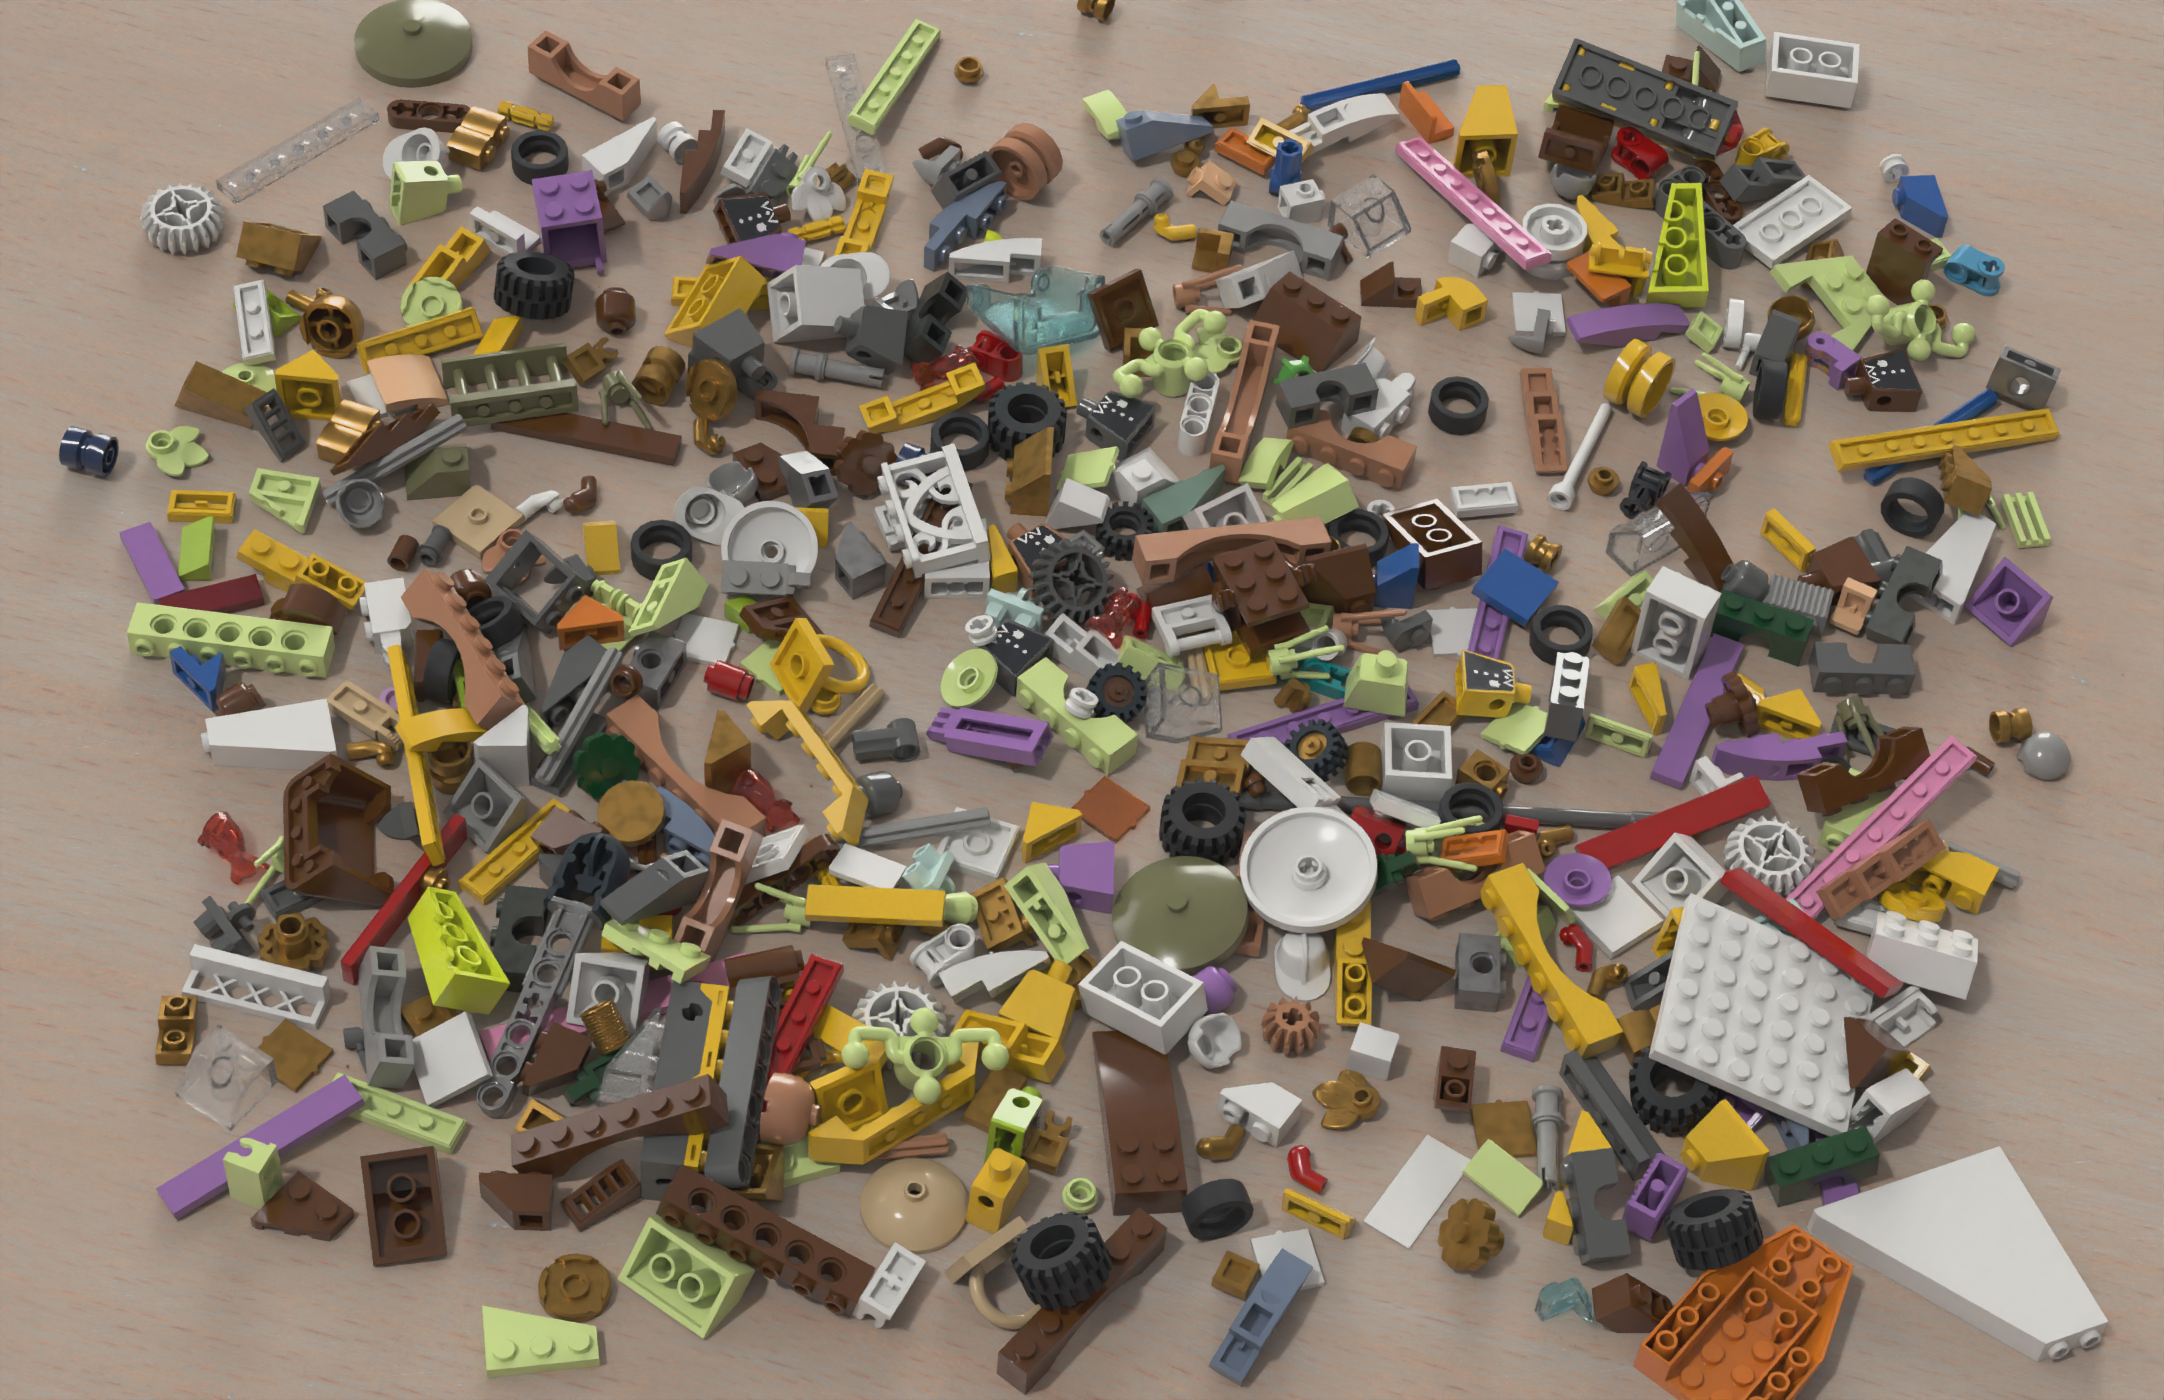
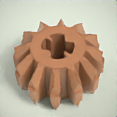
[1261,996,1321,1057]

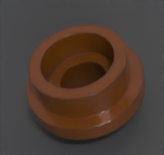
[610,664,643,698]
[1509,753,1543,784]

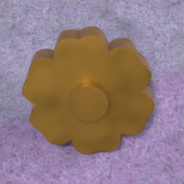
[258,912,330,972]
[1438,1198,1505,1271]

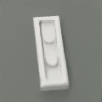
[233,280,276,366]

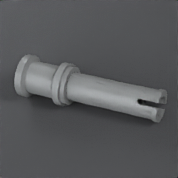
[1100,177,1173,246]
[789,347,885,388]
[1532,1085,1564,1191]

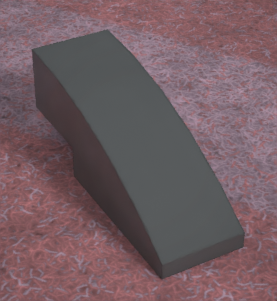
[1719,157,1806,202]

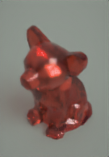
[910,345,980,391]
[1085,587,1141,649]
[730,768,800,833]
[197,811,270,885]

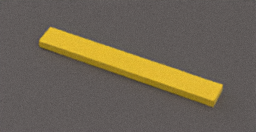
[1828,408,2060,472]
[387,644,445,866]

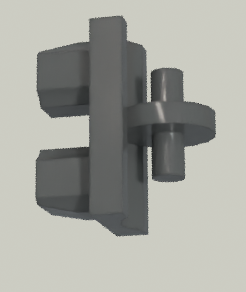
[193,896,256,957]

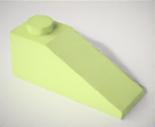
[629,558,708,637]
[1004,863,1089,965]

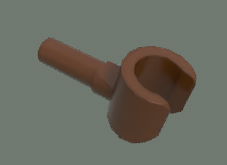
[1329,223,1353,263]

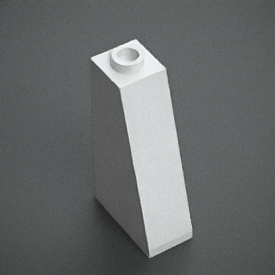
[1907,511,1996,625]
[201,698,337,770]

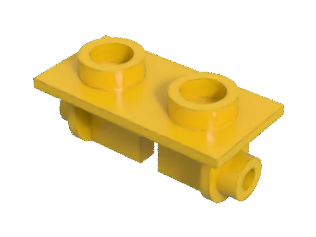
[1588,242,1652,279]

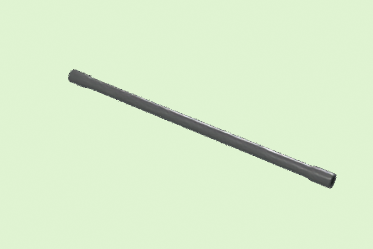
[1239,789,1659,828]

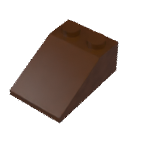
[1381,499,1482,590]
[360,1146,447,1266]

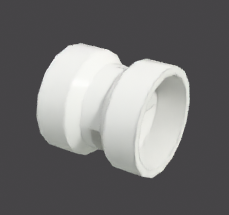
[657,121,697,163]

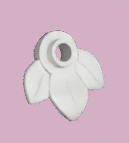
[791,167,846,222]

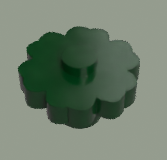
[571,732,641,799]

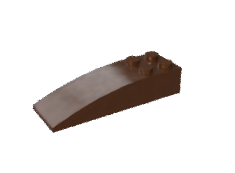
[1092,1030,1187,1216]

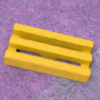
[167,490,237,524]
[1760,508,1816,573]

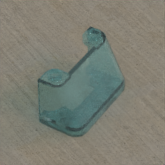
[967,265,1105,355]

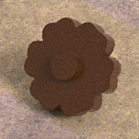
[834,430,897,496]
[1705,671,1760,738]

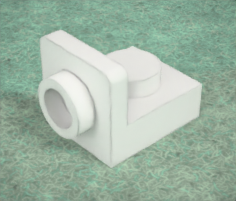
[1689,756,1745,796]

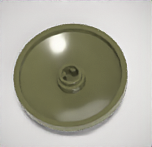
[354,0,473,88]
[1112,856,1249,976]

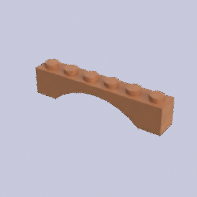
[1209,320,1280,484]
[1132,517,1332,585]
[401,569,525,730]
[606,694,766,837]

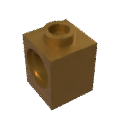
[1455,749,1510,800]

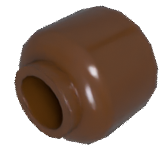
[595,287,636,336]
[450,569,492,610]
[214,682,266,717]

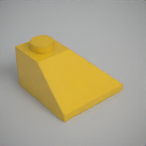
[1680,1099,1770,1191]

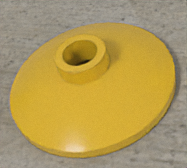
[1698,393,1748,441]

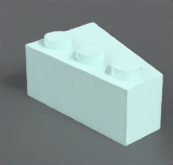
[1676,0,1767,72]

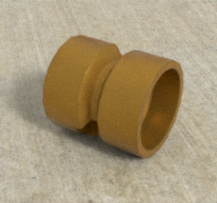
[632,346,685,405]
[428,742,473,795]

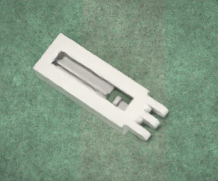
[1241,737,1347,816]

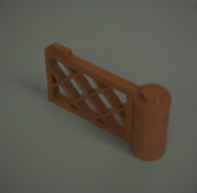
[724,945,827,1075]

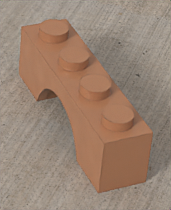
[527,30,641,121]
[1286,409,1417,492]
[674,819,764,963]
[1404,830,1545,921]

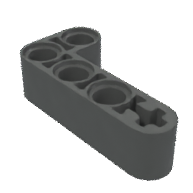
[1654,166,1747,270]

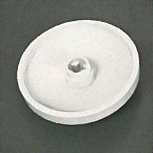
[1240,807,1378,933]

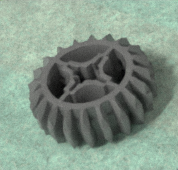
[1028,539,1115,625]

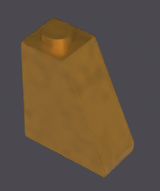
[174,361,268,428]

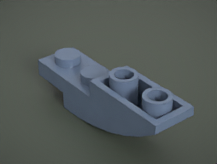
[924,181,1008,272]
[622,780,715,870]
[1209,1248,1313,1386]

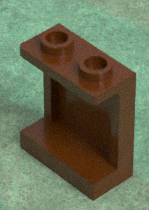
[1538,105,1614,174]
[1866,219,1943,305]

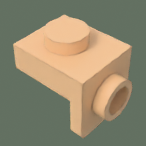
[1186,160,1237,206]
[1829,577,1878,635]

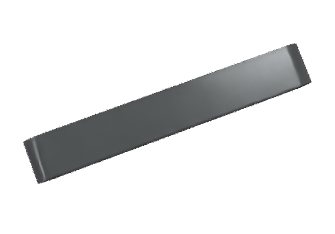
[704,976,781,1189]

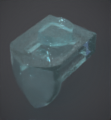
[1535,1277,1594,1323]

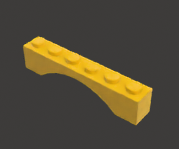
[1480,863,1623,1060]

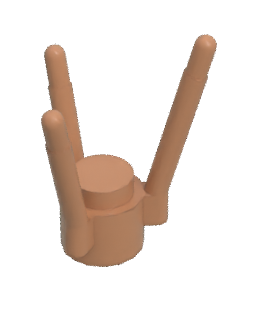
[1172,264,1243,315]
[1332,609,1407,655]

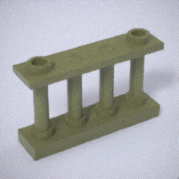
[441,343,579,427]

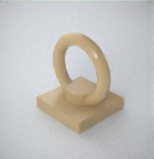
[944,1215,1041,1329]

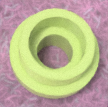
[1062,1178,1098,1213]

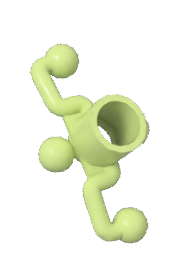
[1866,279,1976,362]
[1113,309,1227,399]
[841,1007,1009,1105]

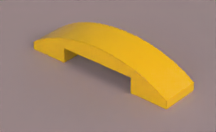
[833,169,894,256]
[859,362,986,432]
[394,708,489,751]

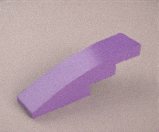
[1566,303,1690,347]

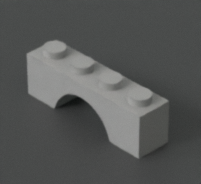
[1218,200,1343,281]
[358,946,415,1089]

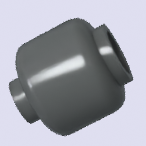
[1721,560,1770,602]
[856,771,903,818]

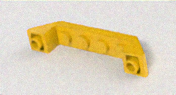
[746,700,869,846]
[808,1042,979,1165]

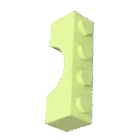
[1016,657,1138,775]

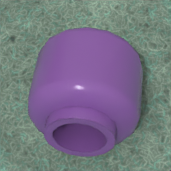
[1192,966,1237,1016]

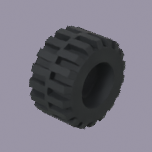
[494,252,575,320]
[988,382,1067,460]
[1159,778,1246,866]
[1629,1047,1719,1136]
[1664,1189,1764,1270]
[1010,1212,1113,1309]

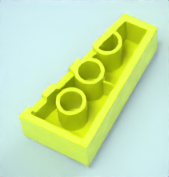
[1645,183,1709,307]
[407,886,510,1015]

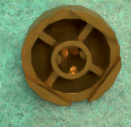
[299,294,364,359]

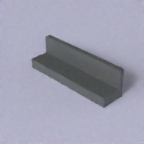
[1559,1050,1665,1182]

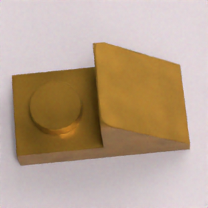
[1191,84,1250,128]

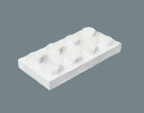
[1733,175,1852,269]

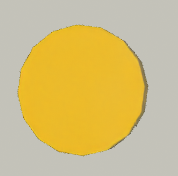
[1878,881,1946,923]

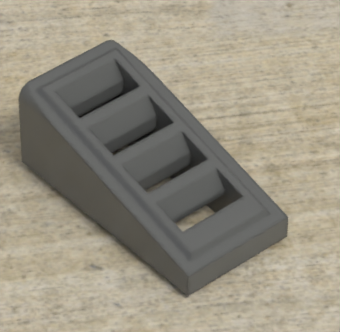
[243,388,306,461]

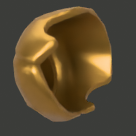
[1767,295,1816,341]

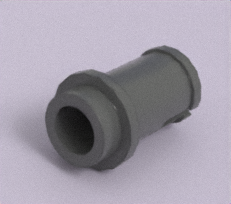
[418,525,452,566]

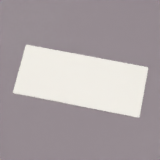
[1363,1135,1471,1249]

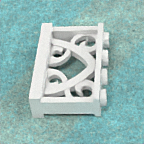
[877,444,991,578]

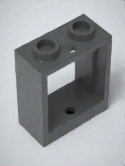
[485,530,590,634]

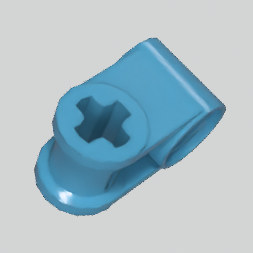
[1943,245,2005,296]

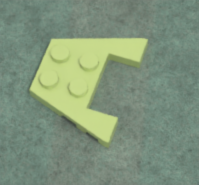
[1769,255,1884,350]

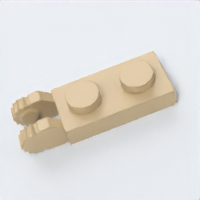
[327,680,402,752]

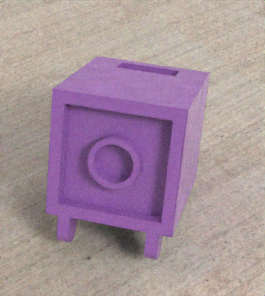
[532,170,607,274]

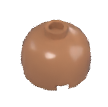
[760,1073,822,1146]

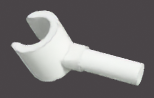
[1735,333,1761,371]

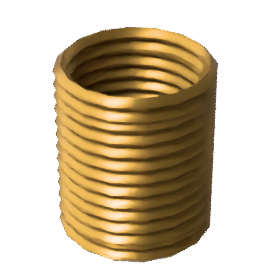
[1345,741,1382,796]
[579,999,633,1056]

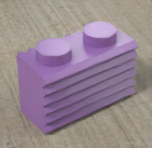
[1622,1153,1689,1241]

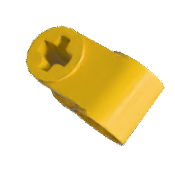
[1734,127,1790,166]

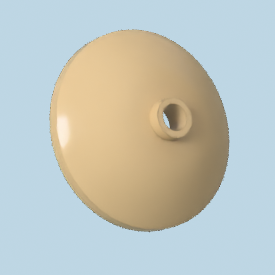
[860,1158,968,1255]

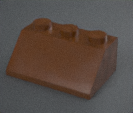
[1252,271,1362,372]

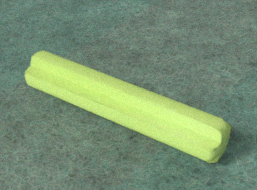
[525,703,562,755]

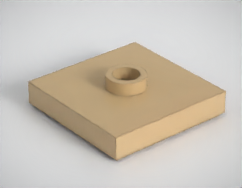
[432,484,524,559]

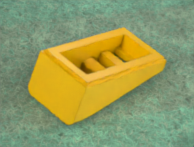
[987,524,1018,594]
[1628,662,1667,736]

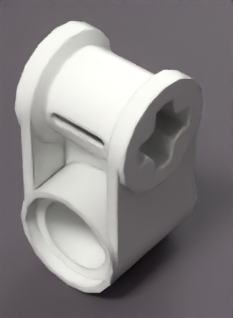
[909,924,975,987]

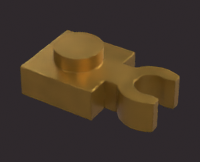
[561,337,619,385]
[1023,1110,1072,1175]

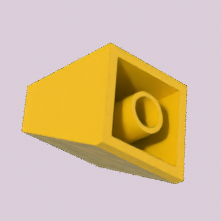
[1453,84,1518,178]

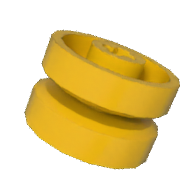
[1603,339,1676,418]

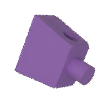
[1047,841,1114,914]

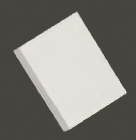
[473,704,532,787]

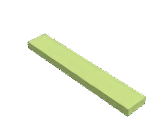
[846,19,942,135]

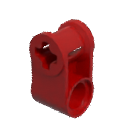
[1611,127,1669,180]
[963,330,1023,382]

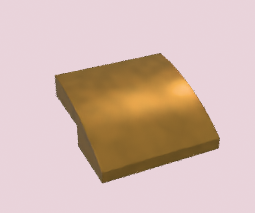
[1176,736,1252,796]

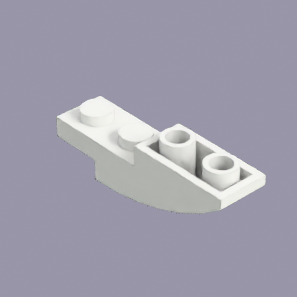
[1290,93,1399,156]

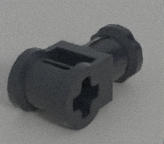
[1620,461,1672,521]

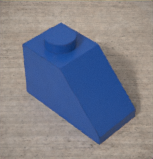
[1892,175,1948,238]
[1373,543,1419,609]

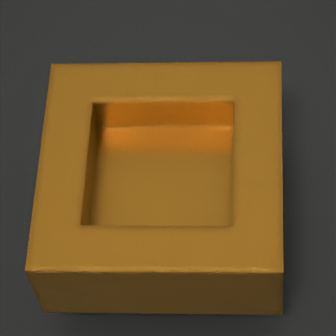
[1211,1250,1260,1300]

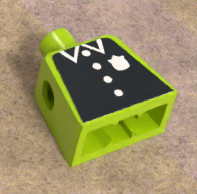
[984,1087,1043,1164]

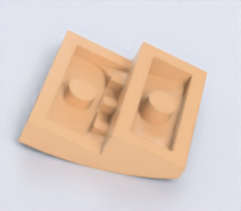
[367,354,449,413]

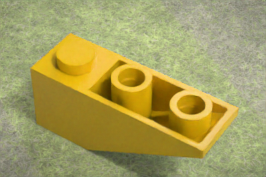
[1904,851,1999,915]

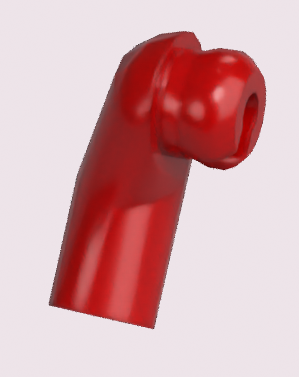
[1122,593,1152,639]
[1287,1145,1328,1194]

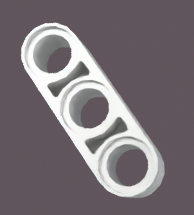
[1178,371,1219,457]

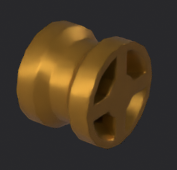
[1524,534,1563,573]

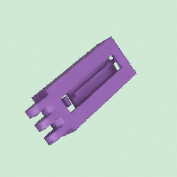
[926,707,1053,767]

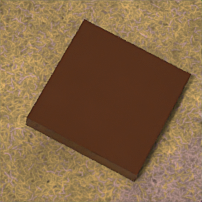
[1087,269,1159,350]

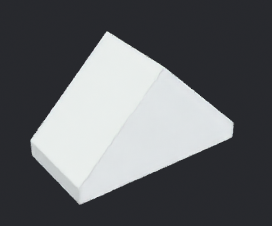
[1045,478,1110,529]

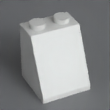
[767,265,865,343]

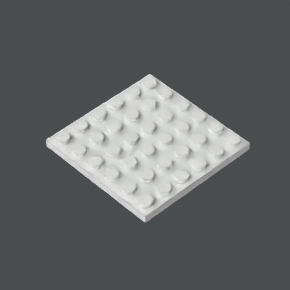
[1649,893,1874,1137]

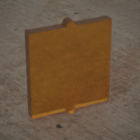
[1071,776,1150,844]

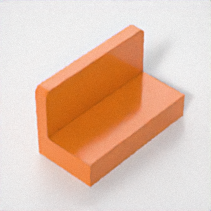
[1399,81,1454,144]
[1566,251,1632,307]

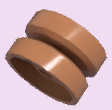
[988,123,1063,201]

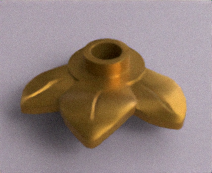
[1312,1070,1381,1129]

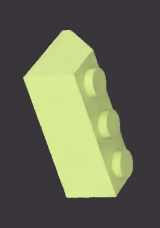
[618,1215,755,1339]

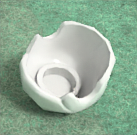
[1187,1013,1242,1069]

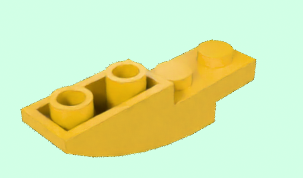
[1575,195,1646,298]
[236,529,368,610]
[1334,901,1372,1026]

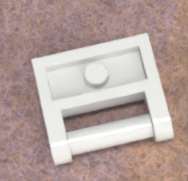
[1152,595,1232,658]

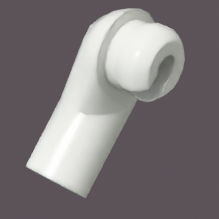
[515,490,564,521]

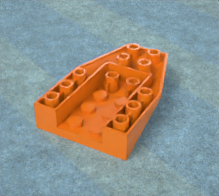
[1633,1224,1854,1400]

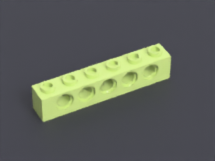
[127,602,335,678]

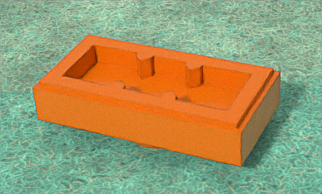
[1214,127,1276,176]
[1687,447,1734,504]
[1439,829,1510,870]

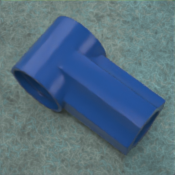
[1269,139,1303,194]

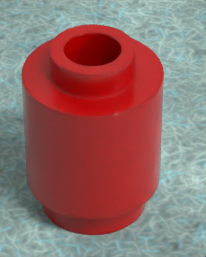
[703,660,755,701]

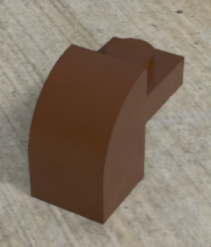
[269,584,348,635]

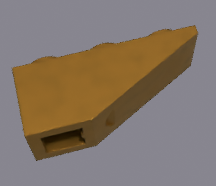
[1938,445,1992,516]

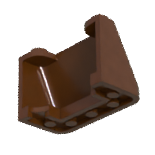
[283,753,394,906]

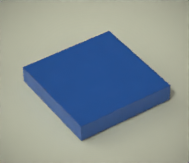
[1471,549,1559,627]

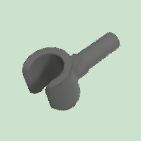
[343,1027,367,1073]

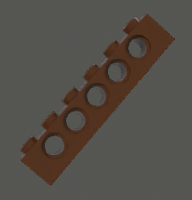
[656,1164,875,1318]

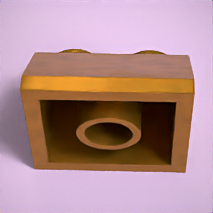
[236,221,322,276]
[1005,427,1054,517]

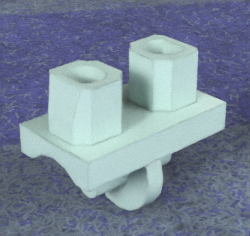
[984,588,1044,633]
[902,843,955,894]

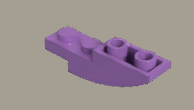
[1711,731,1848,781]

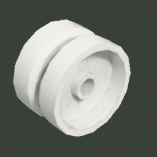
[1521,203,1587,280]

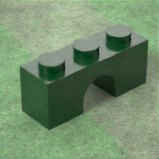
[1710,589,1814,667]
[1764,1125,1880,1207]

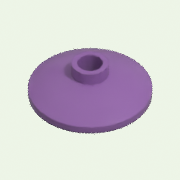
[1543,853,1612,907]

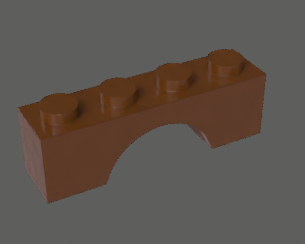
[1796,726,1931,816]

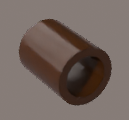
[387,535,420,571]

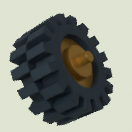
[1284,719,1349,782]

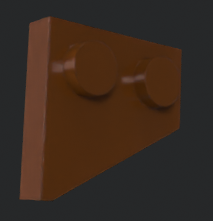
[732,442,789,502]
[739,596,825,642]
[250,1171,354,1242]

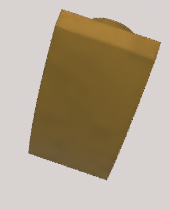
[1591,173,1656,208]
[155,995,198,1065]

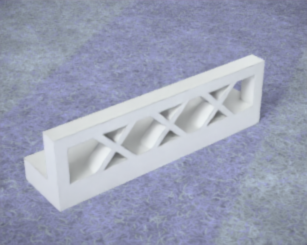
[182,944,331,1030]

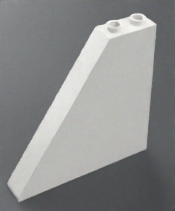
[1807,1146,2108,1362]

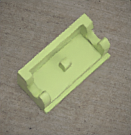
[223,1138,284,1209]

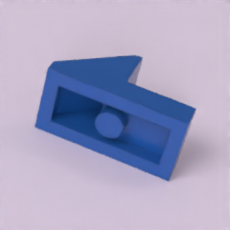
[169,646,226,712]

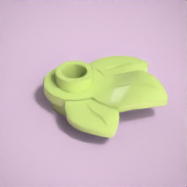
[1193,327,1242,374]
[146,426,209,476]

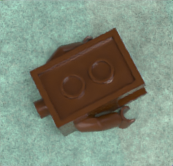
[1211,539,1318,659]

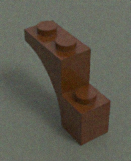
[755,389,845,476]

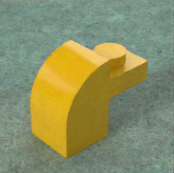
[1414,277,1488,331]

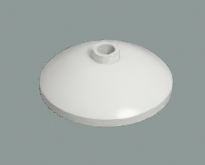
[721,501,818,597]

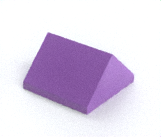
[1964,557,2053,646]

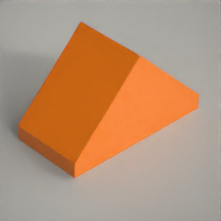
[557,595,625,650]

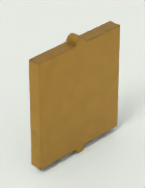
[247,1019,334,1093]
[1470,1099,1537,1158]

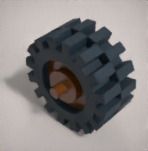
[1086,662,1148,724]

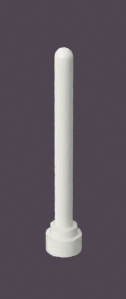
[1547,403,1612,511]

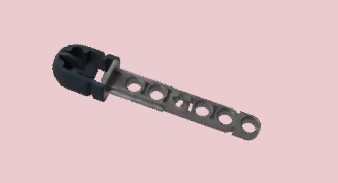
[476,832,630,1117]

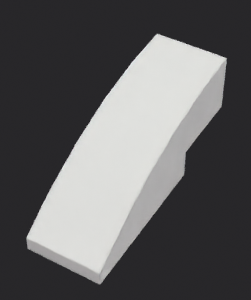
[949,238,1042,283]
[1044,613,1120,679]
[938,950,1052,1004]

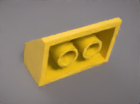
[664,256,766,348]

